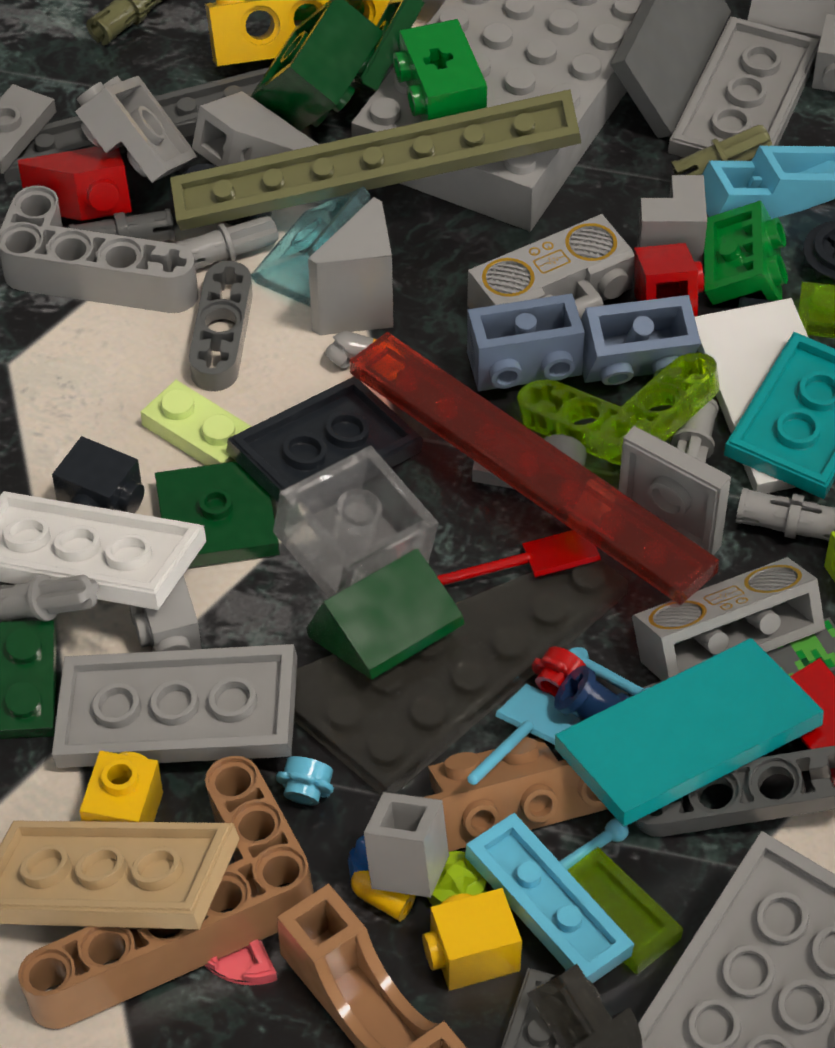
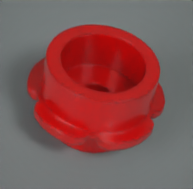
[532,646,586,697]

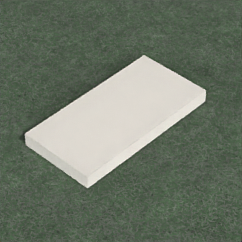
[695,298,809,494]
[0,491,206,610]

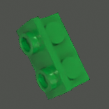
[704,200,788,305]

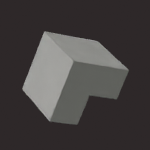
[637,175,707,264]

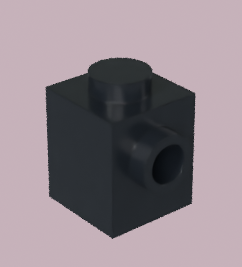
[52,436,145,513]

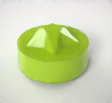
[427,851,487,906]

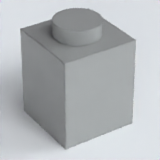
[364,792,449,898]

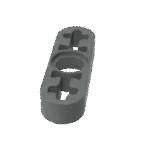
[189,261,253,391]

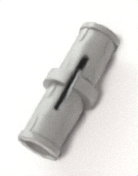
[736,488,835,541]

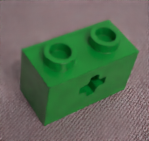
[393,19,487,121]

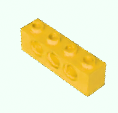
[205,0,390,66]

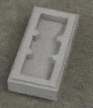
[0,84,56,174]

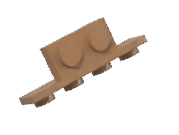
[424,737,607,852]

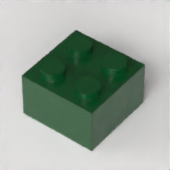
[250,0,383,131]

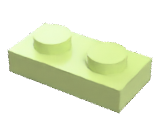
[140,380,252,465]

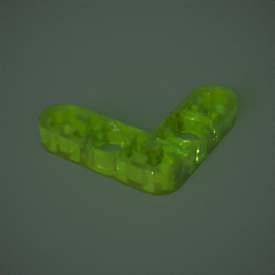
[517,353,720,465]

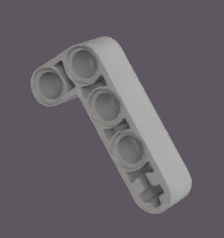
[0,186,198,313]

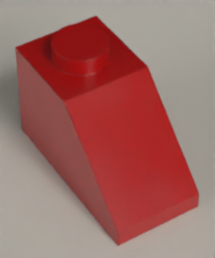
[17,146,132,221]

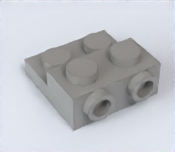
[75,76,198,183]

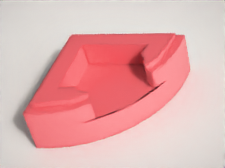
[205,939,277,985]

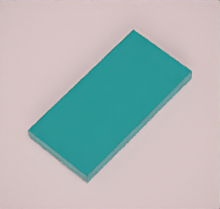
[555,638,824,827]

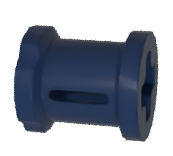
[554,665,630,721]

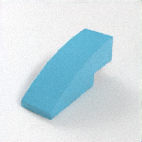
[702,146,835,219]

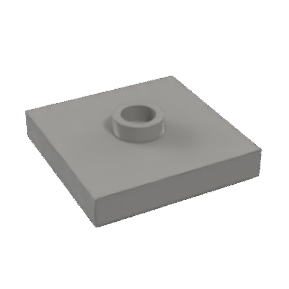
[617,426,731,559]

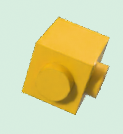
[79,750,163,822]
[422,888,522,991]

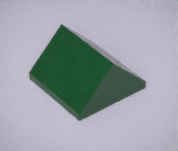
[306,548,465,680]

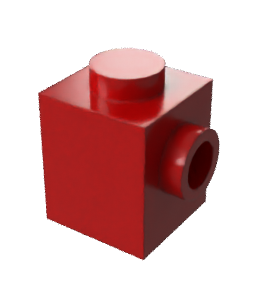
[634,243,704,317]

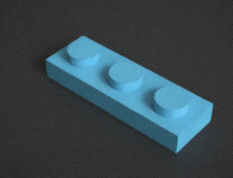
[465,813,634,989]

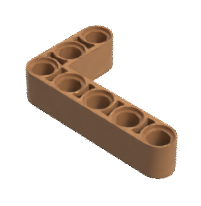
[18,756,314,1029]

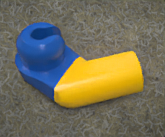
[348,835,415,921]

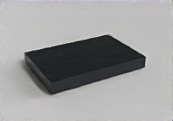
[226,376,423,518]

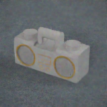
[467,214,635,319]
[632,557,825,681]

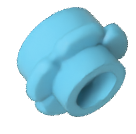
[276,756,334,805]

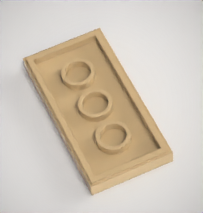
[0,821,240,930]

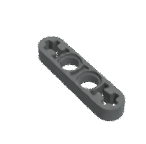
[634,746,835,837]

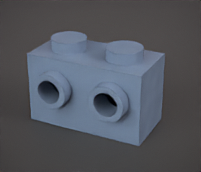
[467,293,585,391]
[581,295,701,385]

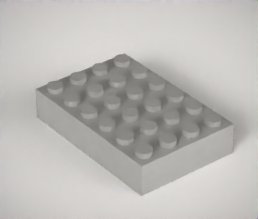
[351,0,643,232]

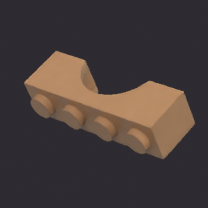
[277,883,467,1048]

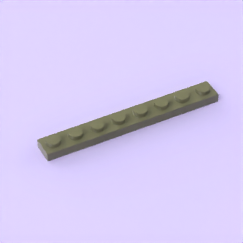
[170,89,581,231]

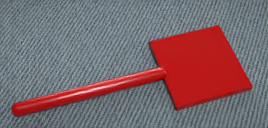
[437,527,601,586]

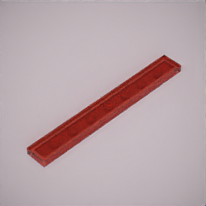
[349,332,719,605]

